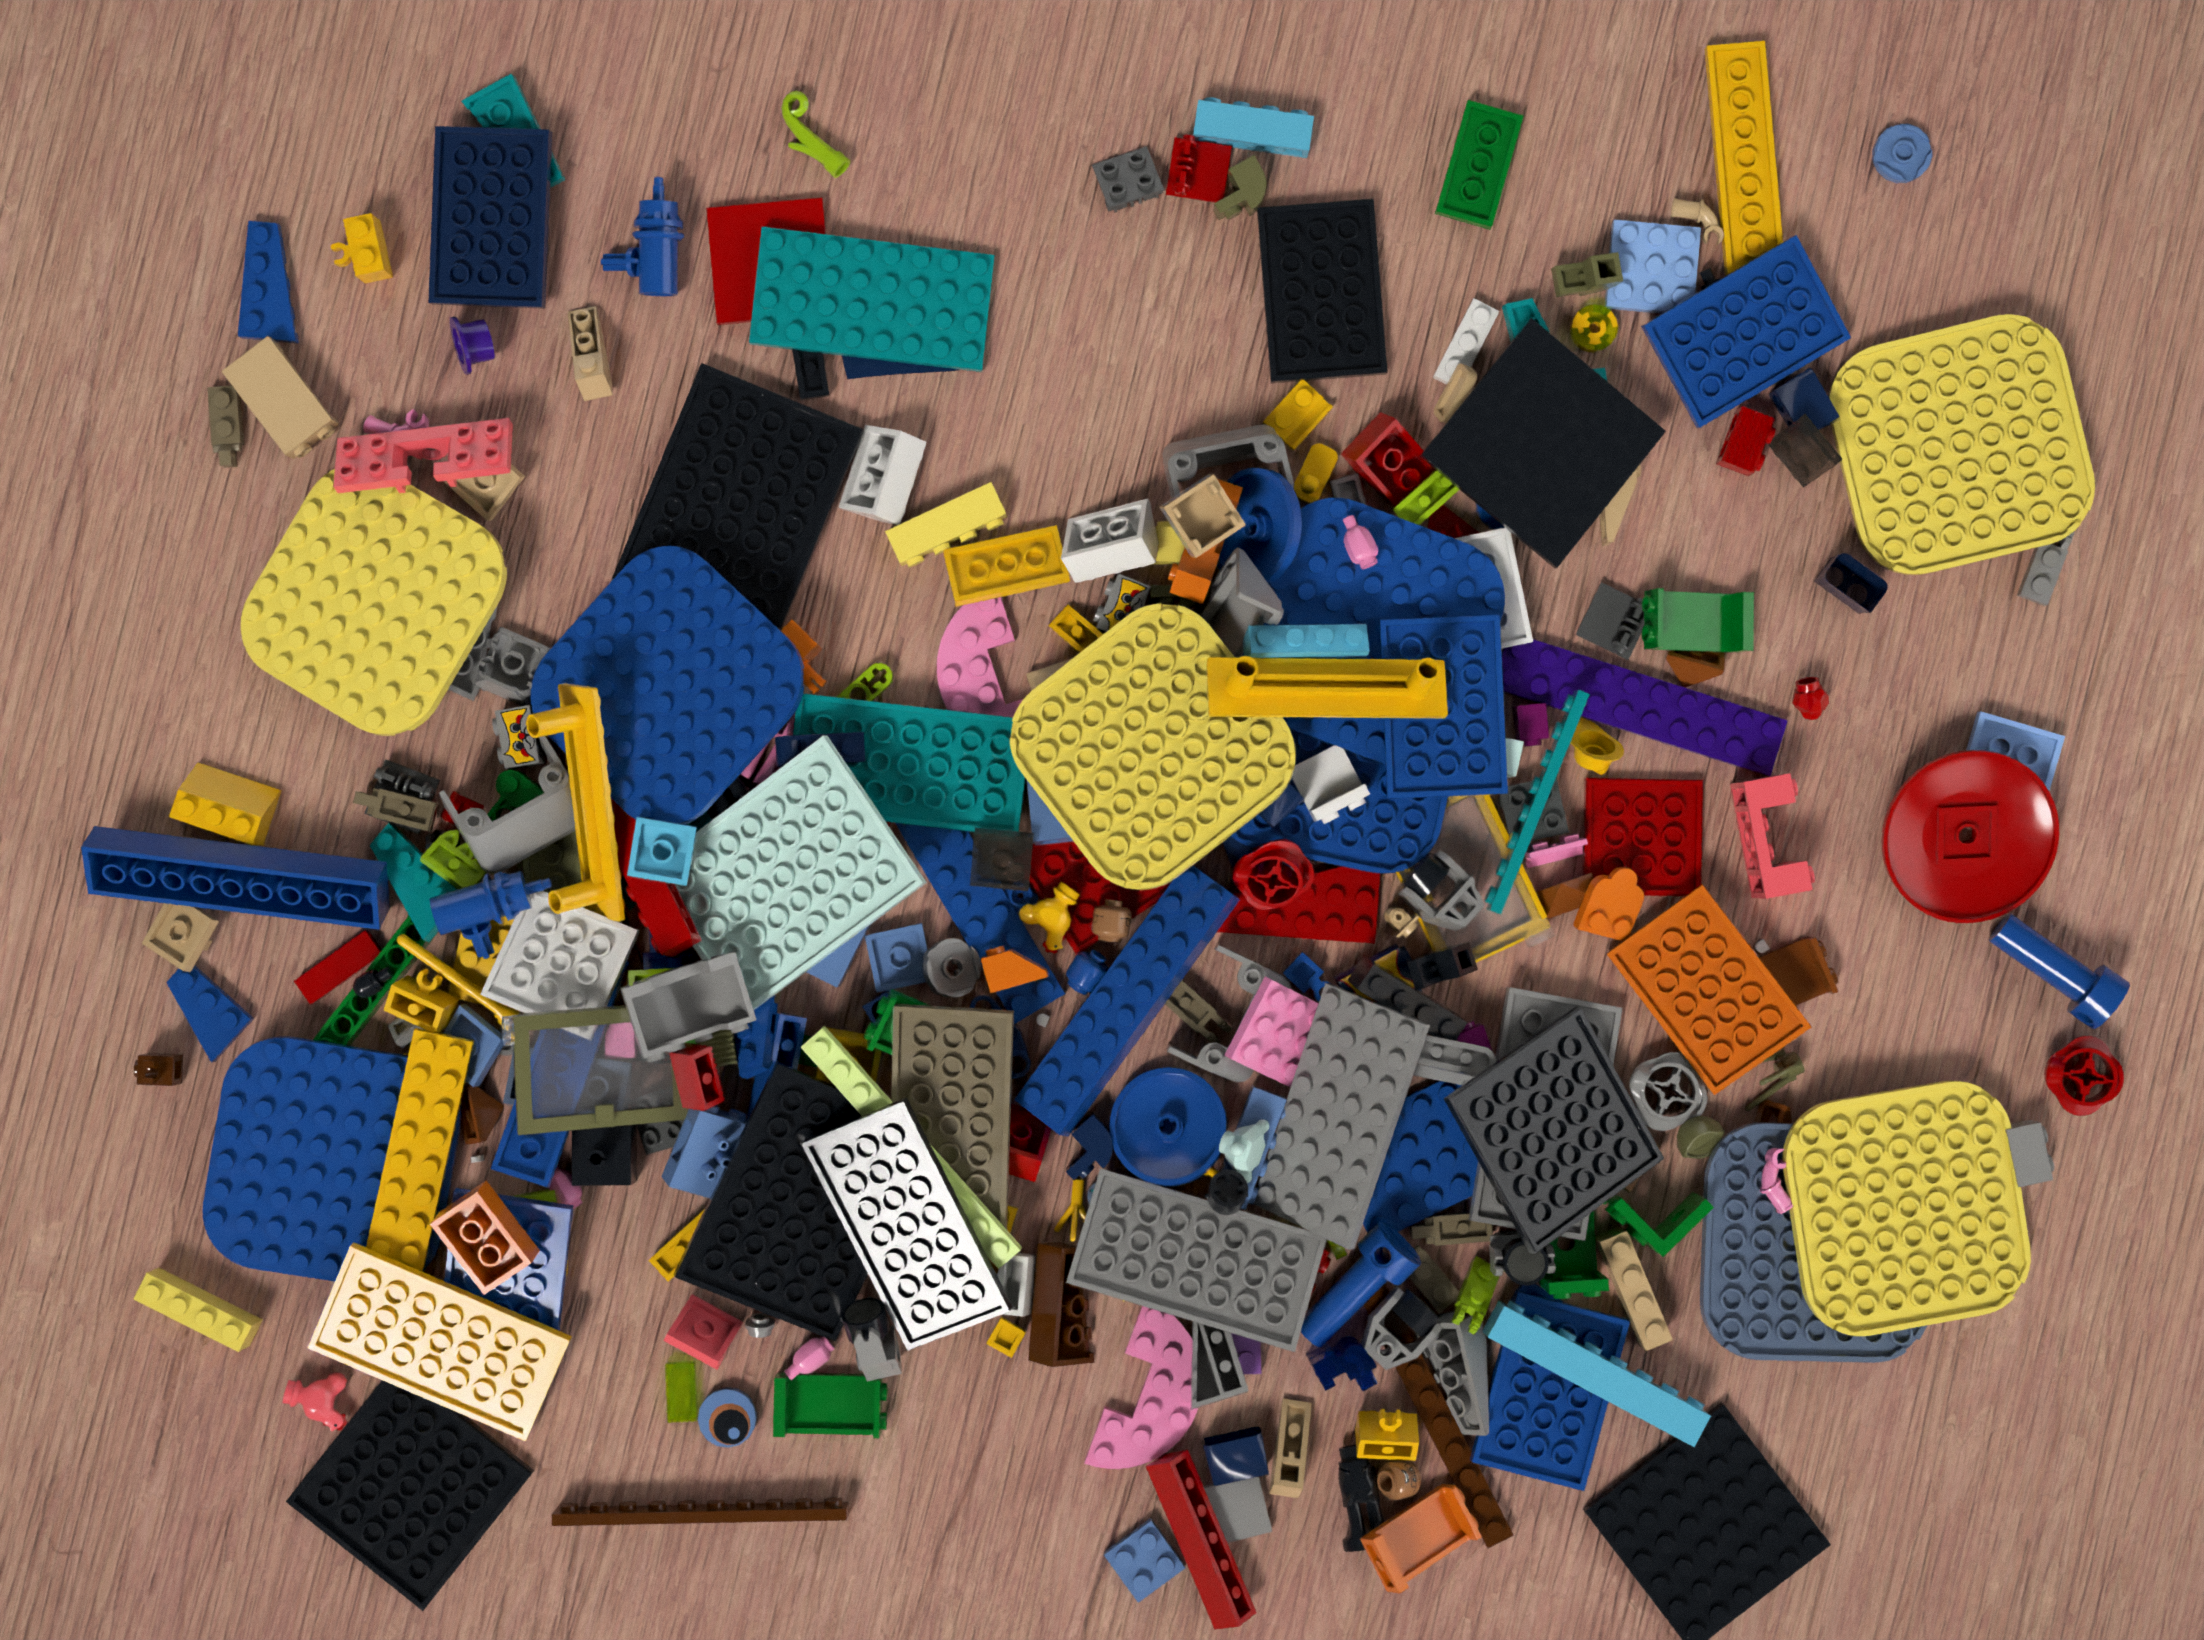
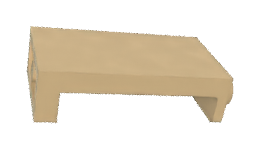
[221,336,339,459]

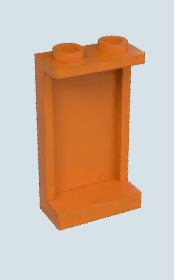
[1360,1484,1482,1594]

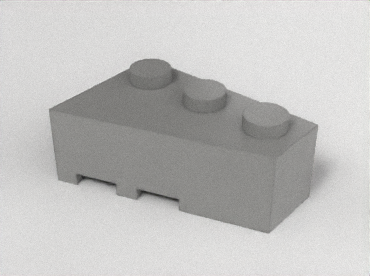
[1191,1321,1249,1410]

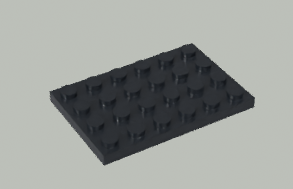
[1257,199,1388,384]

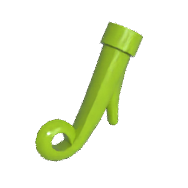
[781,91,850,178]

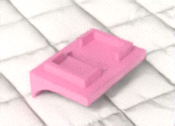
[1524,833,1588,868]

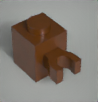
[134,1053,183,1086]

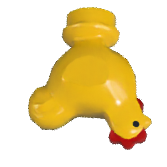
[1019,882,1080,954]

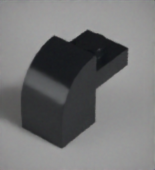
[1407,942,1478,990]

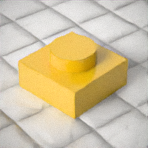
[986,1316,1026,1358]

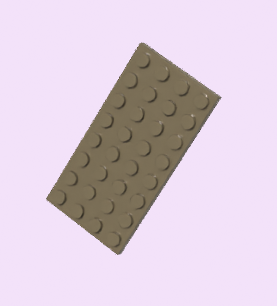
[891,1004,1014,1229]

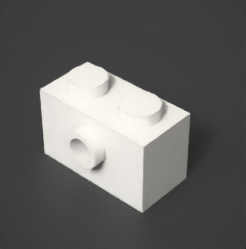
[996,1253,1037,1317]

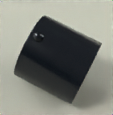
[1205,1169,1248,1215]

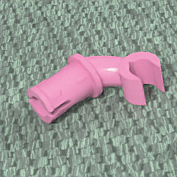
[363,409,429,434]
[1759,1148,1793,1214]

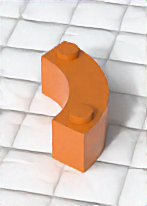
[1167,479,1243,604]

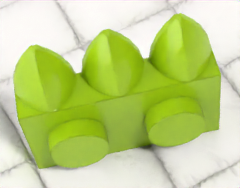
[420,830,487,889]

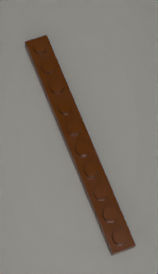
[1364,1284,1514,1548]
[552,1497,850,1526]

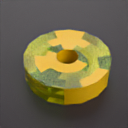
[1570,304,1618,353]

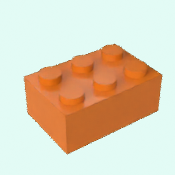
[430,1180,540,1295]

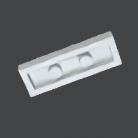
[1433,298,1500,385]

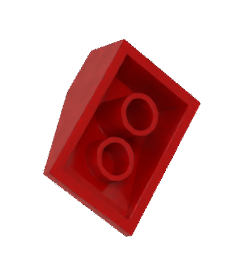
[1341,412,1436,508]

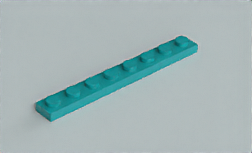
[1484,690,1590,914]

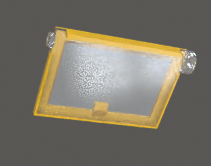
[1395,795,1555,963]

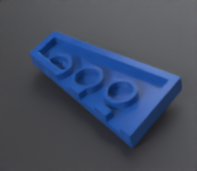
[238,221,299,343]

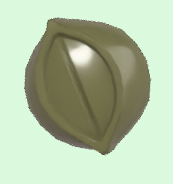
[1677,1116,1725,1159]

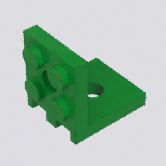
[1605,1192,1714,1257]
[1538,1212,1609,1299]

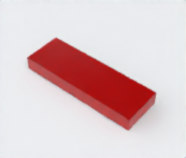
[294,930,382,1005]

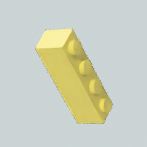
[885,482,1007,568]
[134,1268,263,1352]

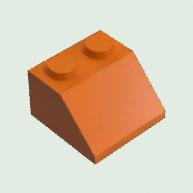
[981,945,1049,993]

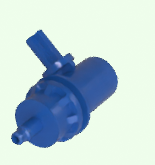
[600,177,684,296]
[430,871,552,959]

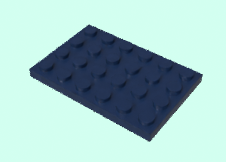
[428,126,553,309]

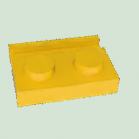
[1263,380,1333,451]

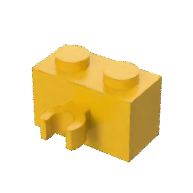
[330,213,393,284]
[383,968,459,1033]
[1355,1409,1419,1461]

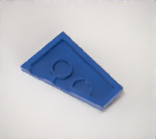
[166,965,254,1063]
[734,995,778,1079]

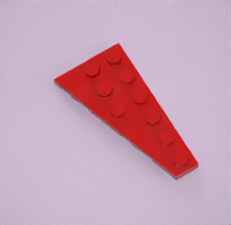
[1217,866,1380,944]

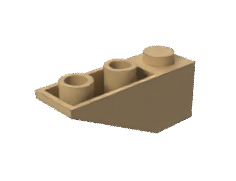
[568,306,613,401]

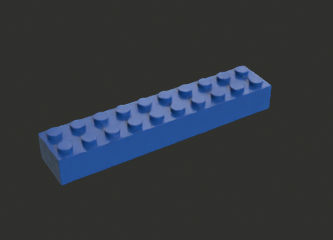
[81,826,390,930]
[1014,866,1240,1137]

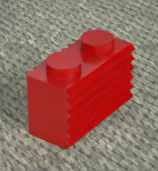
[1716,406,1776,477]
[669,1043,725,1111]

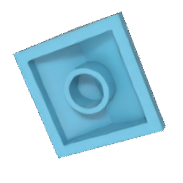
[627,816,697,886]

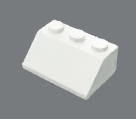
[838,425,926,525]
[1061,498,1159,583]

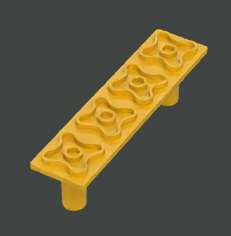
[1206,656,1448,719]
[526,683,625,922]

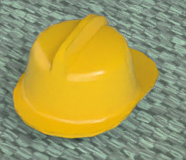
[1570,717,1624,775]

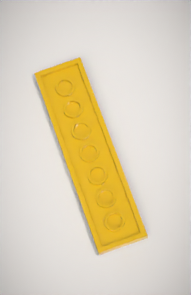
[1704,41,1783,276]
[366,1028,475,1270]

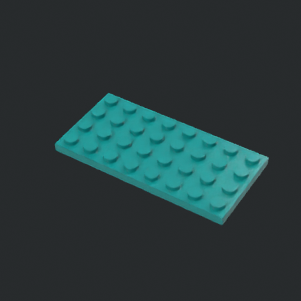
[749,227,995,372]
[793,694,1025,837]

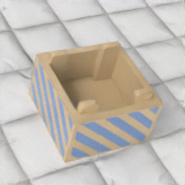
[1159,474,1246,558]

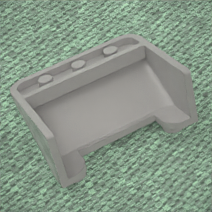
[1193,548,1284,658]

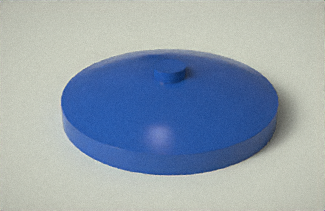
[1217,468,1302,584]
[1109,1067,1227,1186]

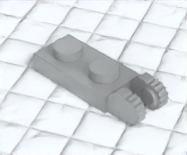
[2017,531,2075,606]

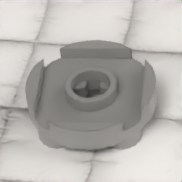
[923,938,981,998]

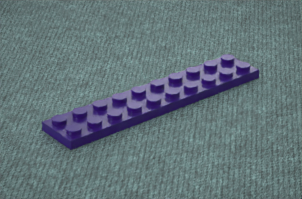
[1502,639,1788,776]

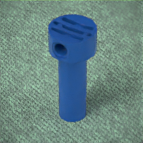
[1989,913,2130,1029]
[1301,1222,1421,1347]

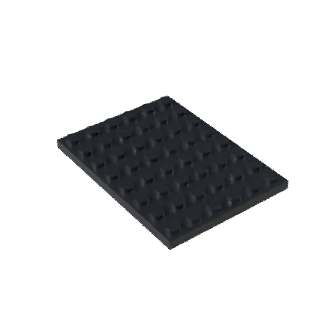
[612,363,864,630]
[674,1061,868,1341]

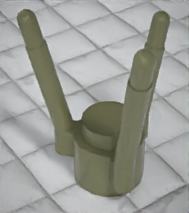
[1745,1050,1805,1111]

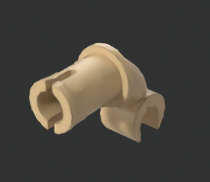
[1670,198,1724,246]

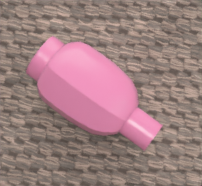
[1343,515,1378,570]
[549,1165,583,1209]
[784,1336,835,1380]

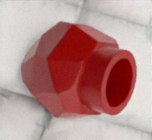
[1792,677,1829,720]

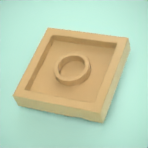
[444,464,525,521]
[142,903,219,972]

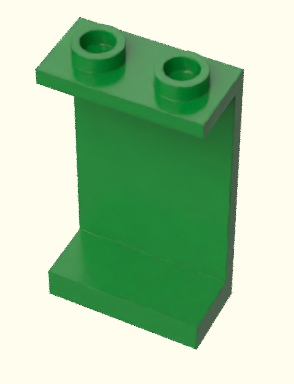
[1641,588,1754,653]

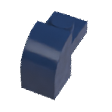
[1066,1112,1113,1180]

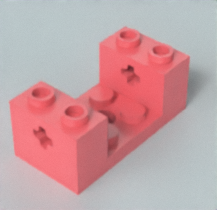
[1730,773,1815,899]

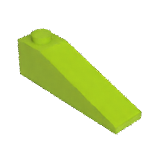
[1392,470,1460,525]

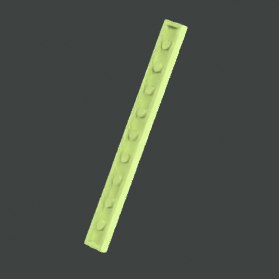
[801,1026,1022,1269]

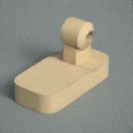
[1433,363,1477,424]

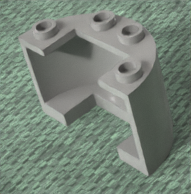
[620,952,756,1063]

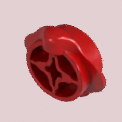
[1233,839,1314,910]
[2044,1036,2124,1116]

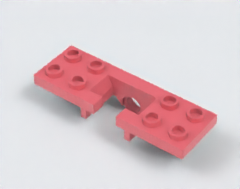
[333,418,513,493]

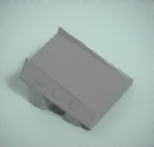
[474,627,551,706]

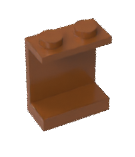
[1759,936,1839,1005]

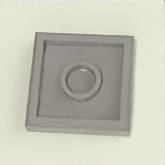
[1203,1477,1272,1543]

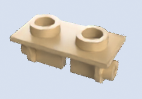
[1384,907,1419,938]

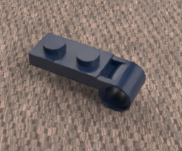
[775,732,865,767]

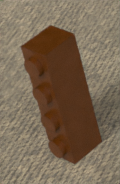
[1028,1242,1095,1367]

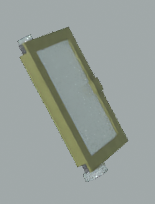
[502,1005,689,1135]

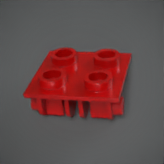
[1166,134,1232,203]

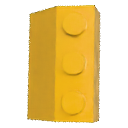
[169,762,282,845]

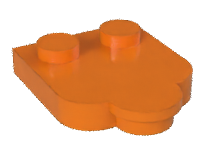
[1573,867,1644,941]

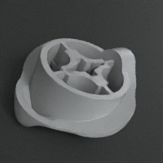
[1629,1052,1707,1131]

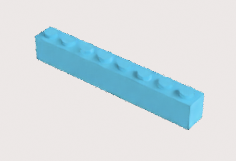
[1482,1300,1711,1447]

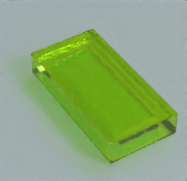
[665,1361,698,1423]

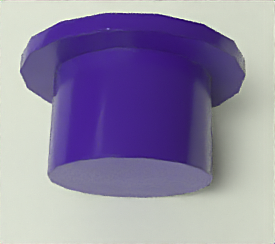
[449,316,495,375]

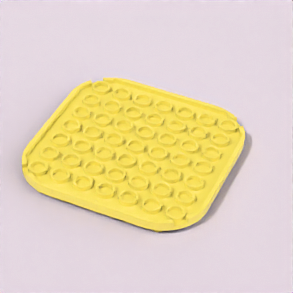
[1828,314,2095,575]
[241,469,507,736]
[1010,603,1296,890]
[1782,1080,2031,1336]

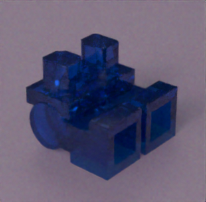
[1306,1336,1378,1391]

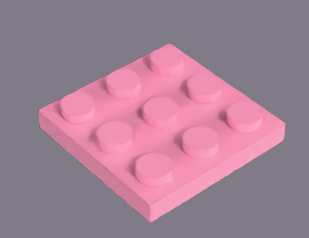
[1225,976,1319,1087]

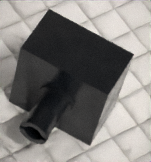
[572,1124,637,1186]

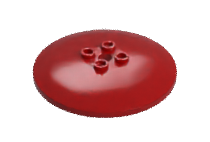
[1881,750,2060,923]

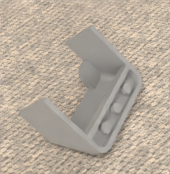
[1163,424,1294,498]
[439,736,576,874]
[1166,944,1291,1082]
[1413,1035,1496,1085]

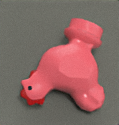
[283,1372,348,1431]

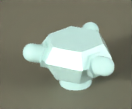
[1219,1119,1269,1183]

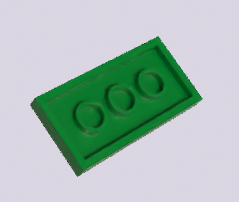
[1435,100,1524,230]

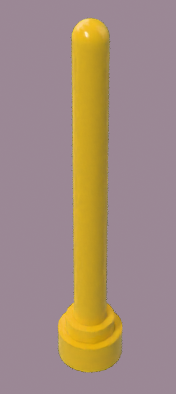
[397,934,520,1029]

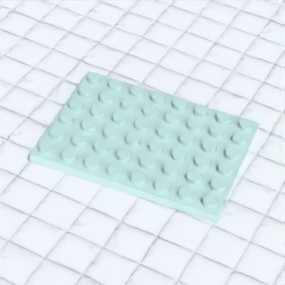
[675,736,927,1010]

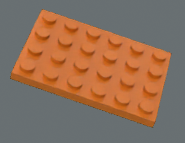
[1607,884,1812,1095]

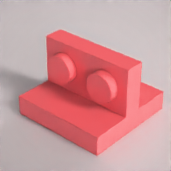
[664,1294,743,1370]

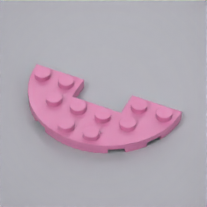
[937,597,1023,718]
[1084,1306,1198,1469]

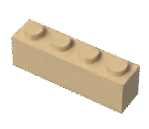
[1595,1226,1673,1351]

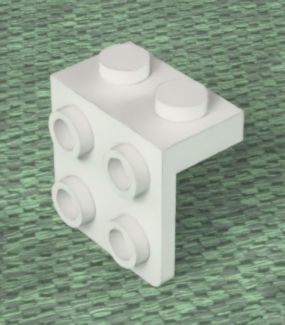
[1292,745,1370,824]

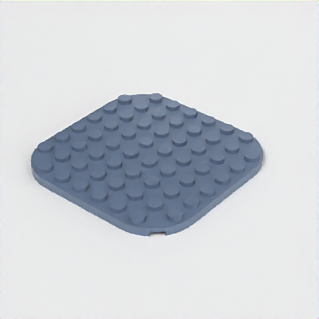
[1700,1122,1927,1363]

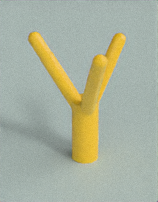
[1054,1179,1086,1241]

